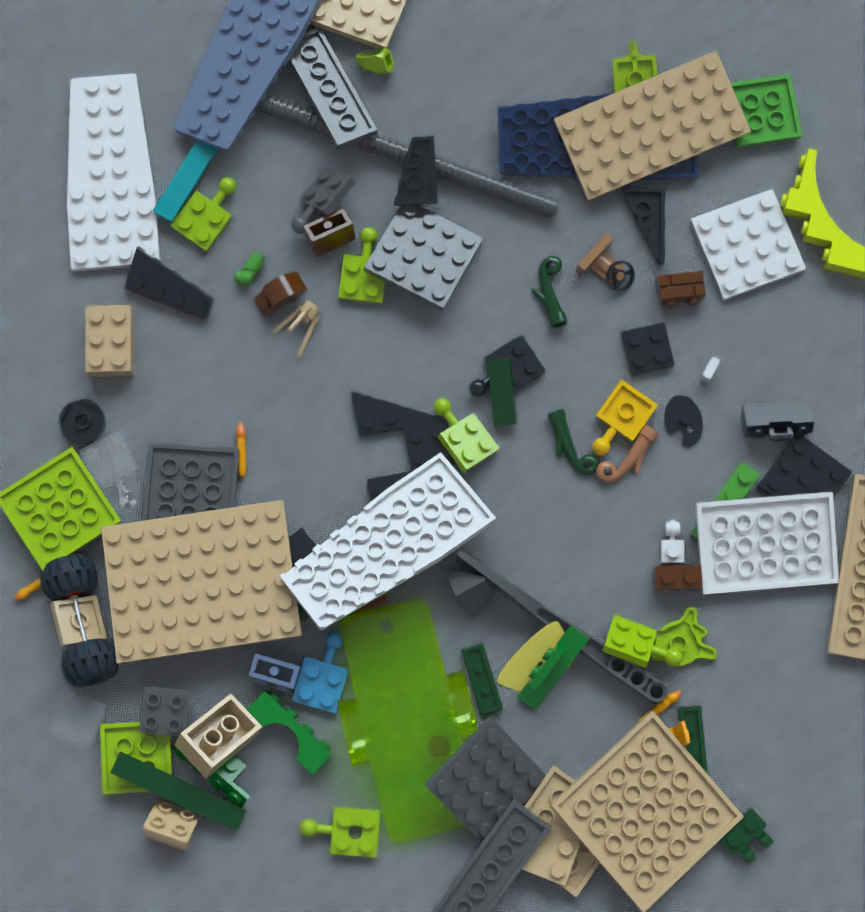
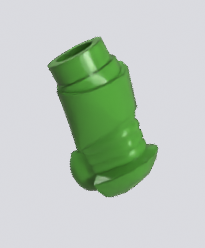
[234,252,265,286]

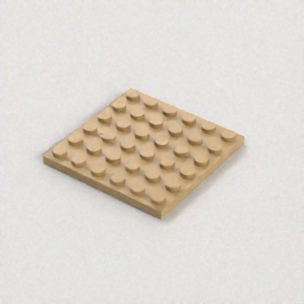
[550,711,744,912]

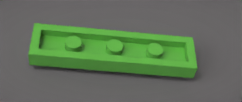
[690,461,760,541]

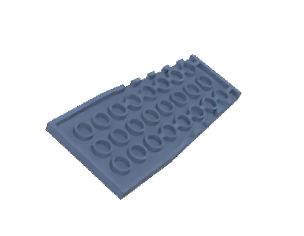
[173,0,322,153]

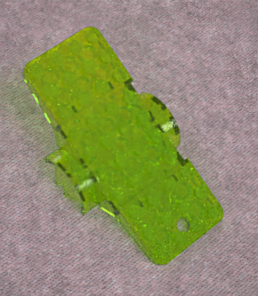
[337,599,478,842]

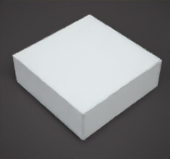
[700,357,720,384]

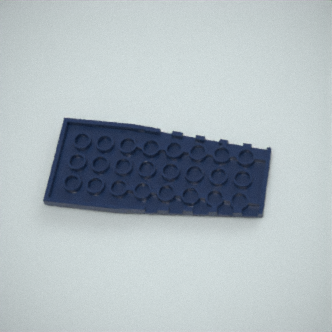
[497,92,699,180]

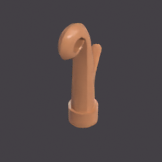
[596,424,659,483]

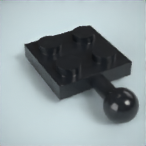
[469,334,546,397]

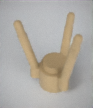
[272,300,320,358]

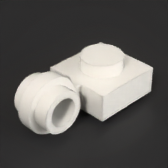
[660,520,684,564]

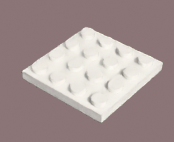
[690,189,806,301]

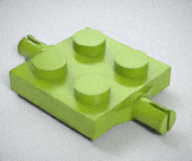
[611,41,657,92]

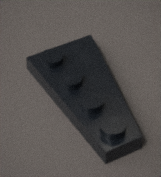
[124,246,215,320]

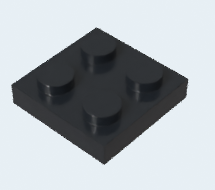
[620,322,675,376]

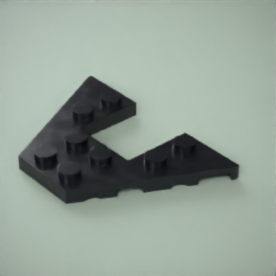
[351,391,455,501]

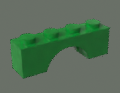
[247,691,333,775]

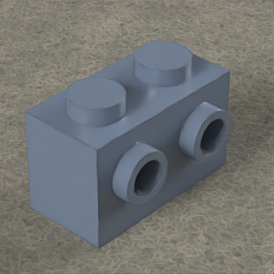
[248,653,301,692]

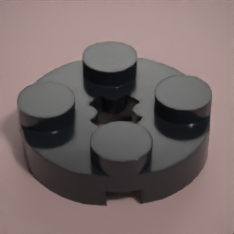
[59,399,106,444]

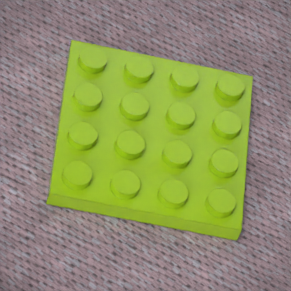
[0,447,122,571]

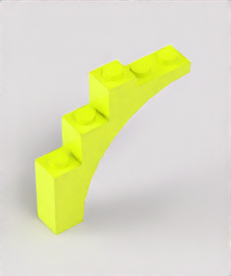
[780,148,865,279]

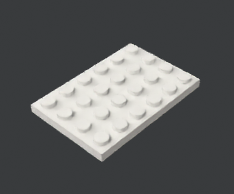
[695,492,839,594]

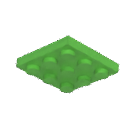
[731,74,803,148]

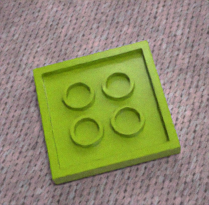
[100,722,173,795]

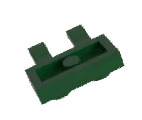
[719,807,774,864]

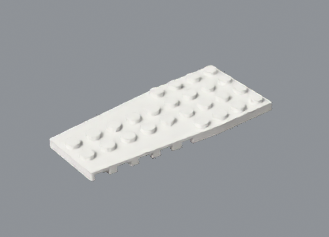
[67,73,161,272]
[280,452,496,630]

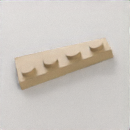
[522,815,581,886]

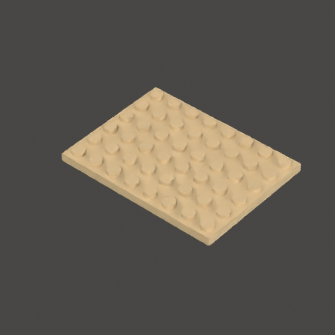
[101,500,302,664]

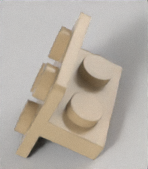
[142,799,201,851]

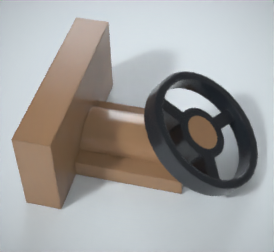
[576,233,635,292]

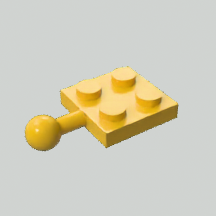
[592,379,658,456]

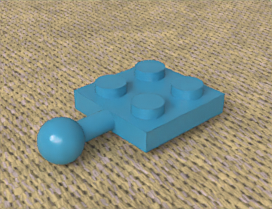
[292,632,349,714]

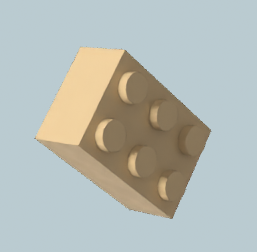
[85,305,135,377]
[175,693,262,779]

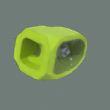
[355,48,394,75]

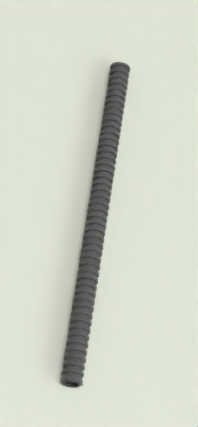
[255,93,559,218]

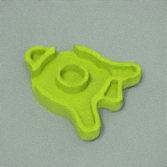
[650,606,717,667]

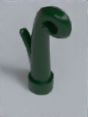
[532,256,568,328]
[547,408,599,475]

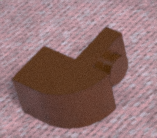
[253,272,308,317]

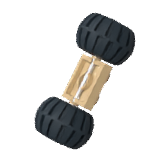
[40,554,119,687]

